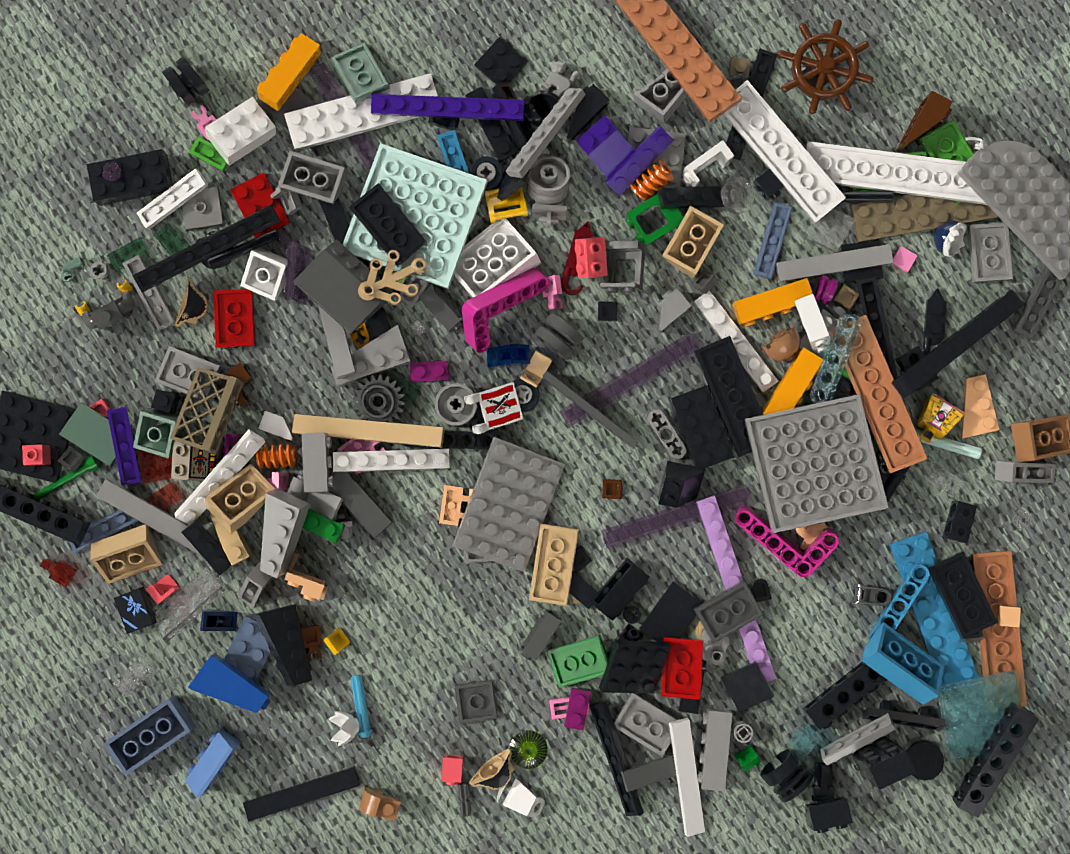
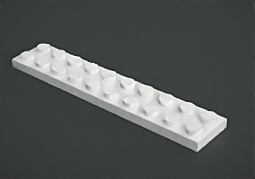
[806,141,987,205]

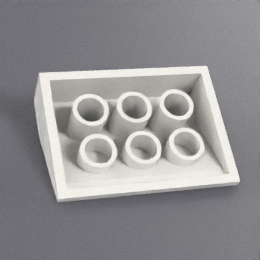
[454,218,541,298]

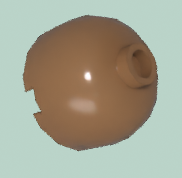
[761,325,801,362]

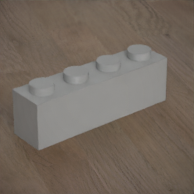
[697,708,732,791]

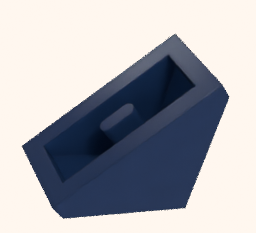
[200,609,238,631]

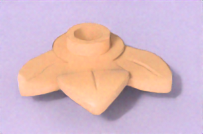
[795,522,833,550]

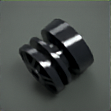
[760,749,813,802]

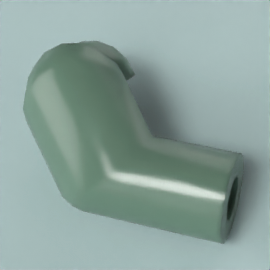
[61,256,84,282]

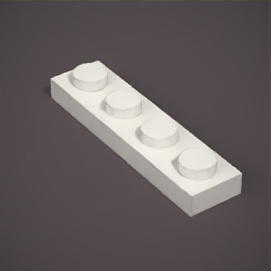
[137,168,209,230]

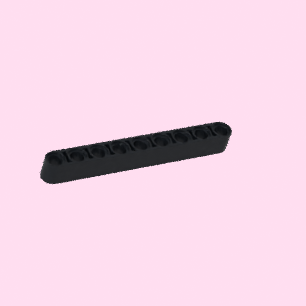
[891,289,1024,399]

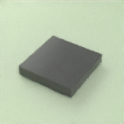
[454,679,498,724]

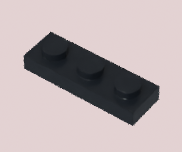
[181,519,232,576]

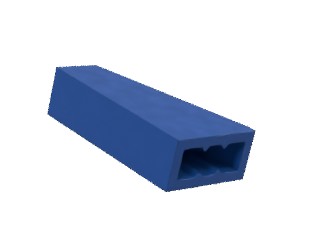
[188,653,271,713]

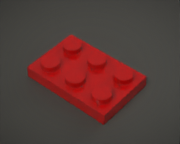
[230,172,290,238]
[213,289,255,348]
[661,637,704,700]

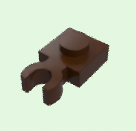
[301,624,322,661]

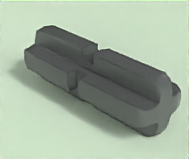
[458,782,471,817]

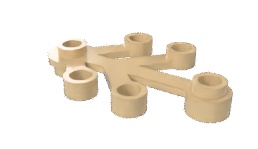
[358,250,427,305]

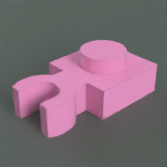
[192,105,216,142]

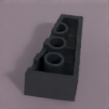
[252,604,312,686]

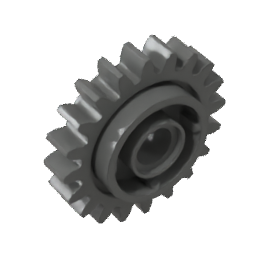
[353,374,407,423]

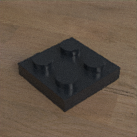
[474,37,527,85]

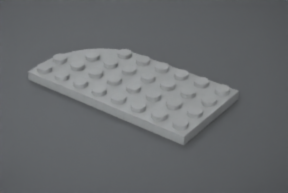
[957,141,1070,280]

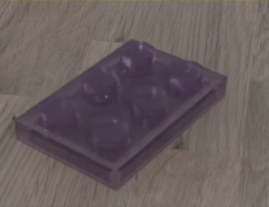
[283,242,311,306]

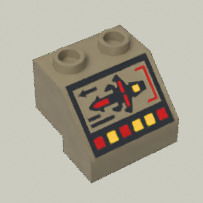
[171,441,223,481]

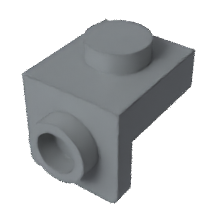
[270,187,302,215]

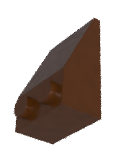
[896,91,953,152]

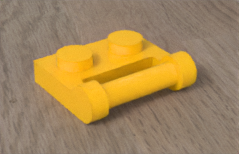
[484,187,528,223]

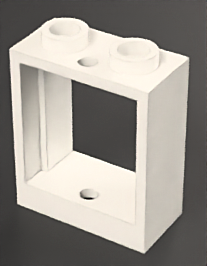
[795,294,832,354]

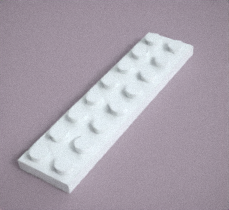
[284,73,438,151]
[724,80,846,223]

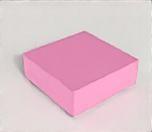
[892,246,917,273]

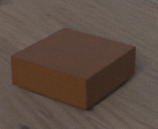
[602,479,622,499]

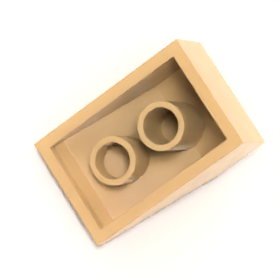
[205,464,275,534]

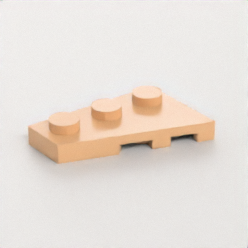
[961,374,999,439]

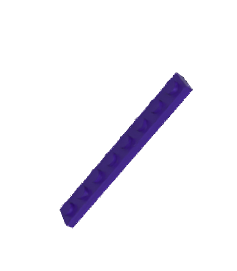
[371,94,525,121]

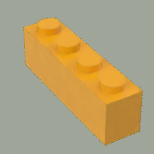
[257,33,321,111]
[732,278,813,327]
[762,347,824,415]

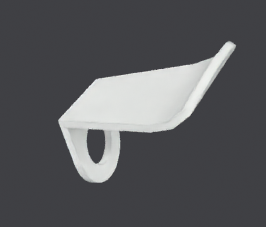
[497,778,545,817]

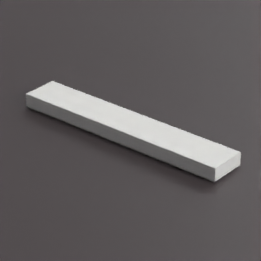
[669,718,705,837]

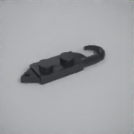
[923,288,947,354]

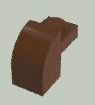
[221,362,254,408]

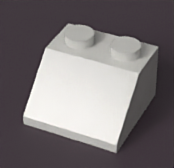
[240,248,294,301]

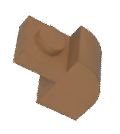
[359,787,401,821]

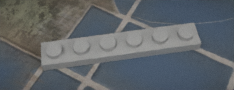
[506,88,586,178]

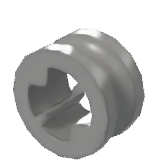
[90,262,109,280]

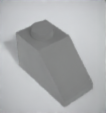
[658,288,691,332]
[237,562,273,608]

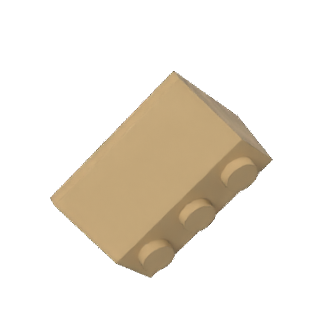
[662,206,724,278]
[91,524,163,584]

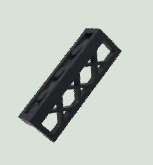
[492,83,534,151]

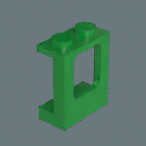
[625,194,684,248]

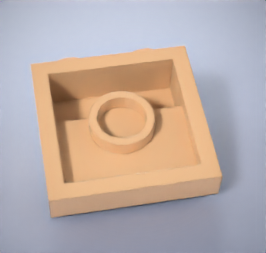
[284,569,328,601]

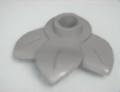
[701,629,729,665]

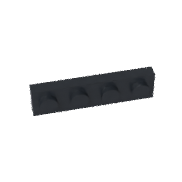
[465,86,517,162]
[658,186,734,209]

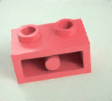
[575,237,608,278]

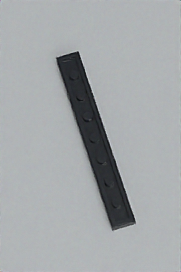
[319,198,391,338]
[132,204,281,293]

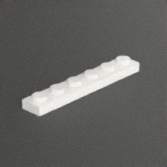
[694,290,778,393]
[174,429,265,525]
[333,449,450,472]

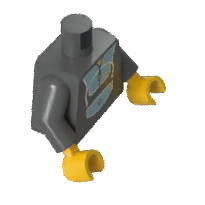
[75,279,134,330]

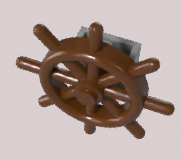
[777,19,874,114]

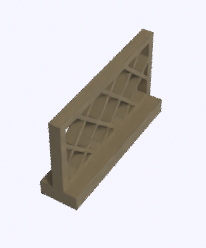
[170,367,244,455]

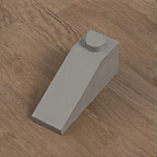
[995,461,1055,483]

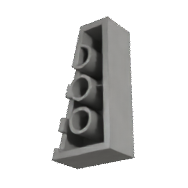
[634,54,712,124]
[331,325,412,387]
[260,488,310,579]

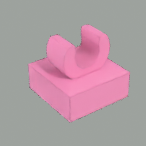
[266,472,289,492]

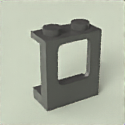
[600,240,646,293]

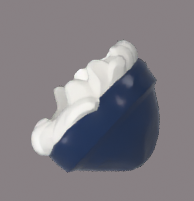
[933,220,966,257]

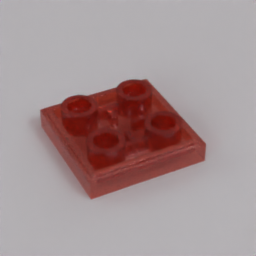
[137,449,173,484]

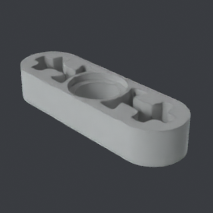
[647,409,686,459]

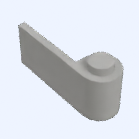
[286,475,343,520]

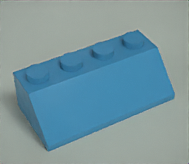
[862,623,944,705]

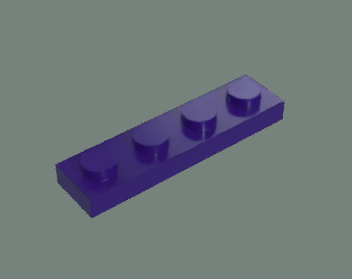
[606,125,674,195]
[106,406,141,486]

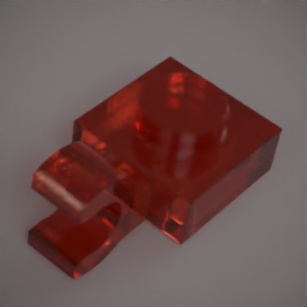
[40,558,77,587]

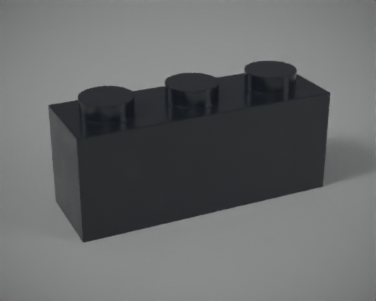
[590,558,650,621]

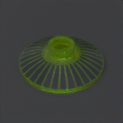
[509,730,548,769]

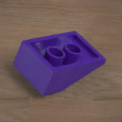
[576,115,635,178]

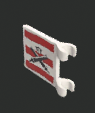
[464,382,523,434]

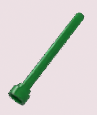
[33,455,101,500]

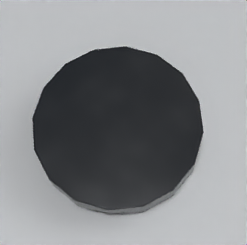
[906,741,944,781]

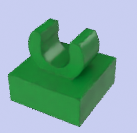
[734,745,761,773]

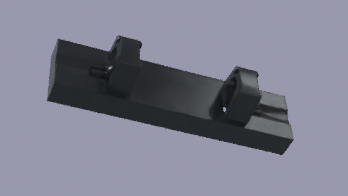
[862,700,945,731]

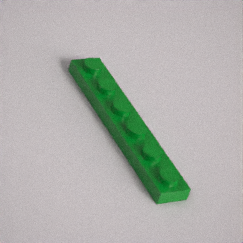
[260,504,346,543]

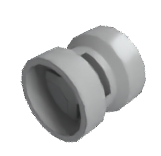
[732,721,753,743]

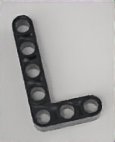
[403,402,495,450]

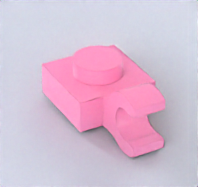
[543,275,563,310]

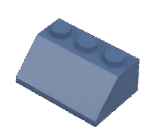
[185,729,241,799]

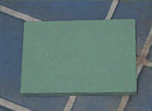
[331,42,390,104]
[59,402,116,466]

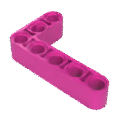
[462,268,550,353]
[736,506,839,578]

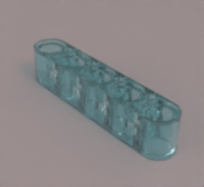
[810,314,861,404]

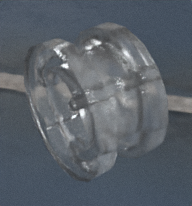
[409,318,427,337]

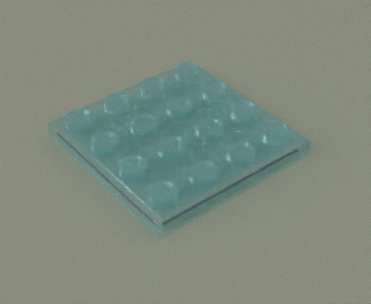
[938,670,1028,761]

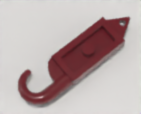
[561,221,594,295]

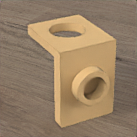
[520,350,553,388]

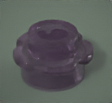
[102,162,122,182]

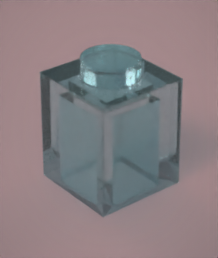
[787,725,819,758]

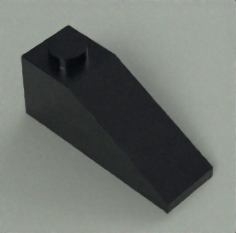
[566,84,610,144]

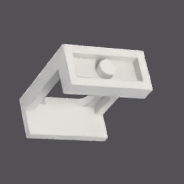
[681,140,734,187]

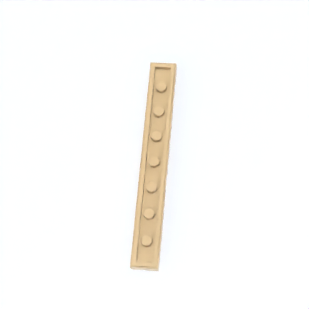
[292,414,444,448]

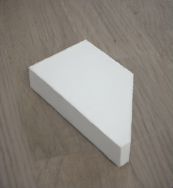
[258,411,293,441]

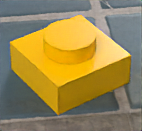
[323,627,351,655]

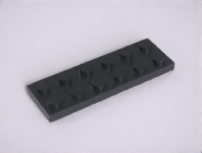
[694,336,763,457]

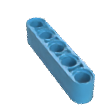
[869,563,929,641]

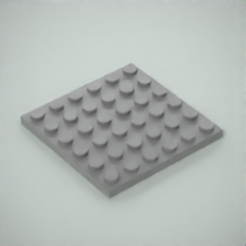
[745,394,889,534]

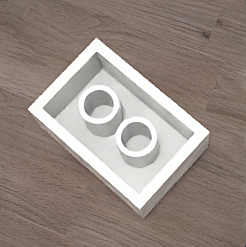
[205,97,276,166]

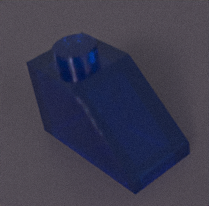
[487,344,530,367]

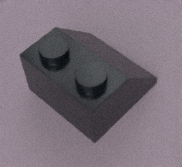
[658,461,705,508]

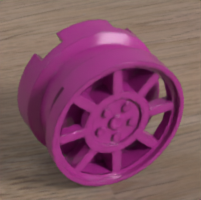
[814,275,838,305]

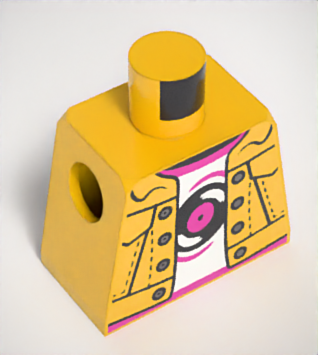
[917,393,965,443]

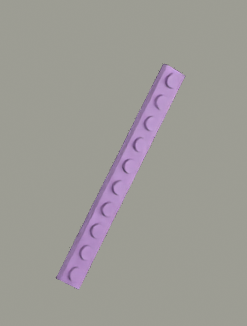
[696,495,776,682]

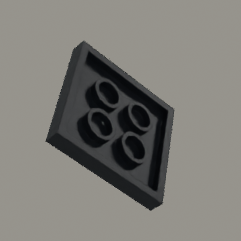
[599,640,671,694]

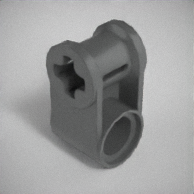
[852,583,892,606]

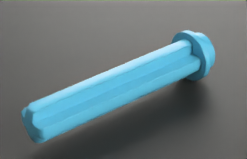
[351,675,373,738]

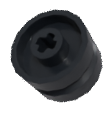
[162,56,210,106]

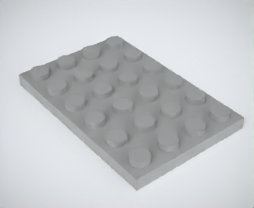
[452,437,565,572]

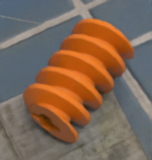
[630,160,674,201]
[255,444,298,469]

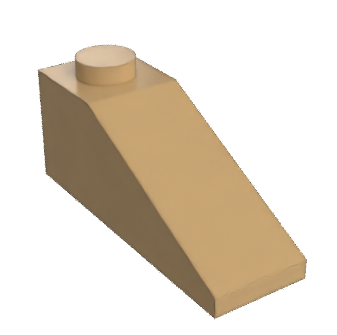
[210,513,253,565]

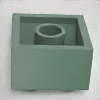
[133,408,184,458]

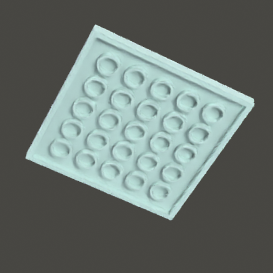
[343,143,488,289]

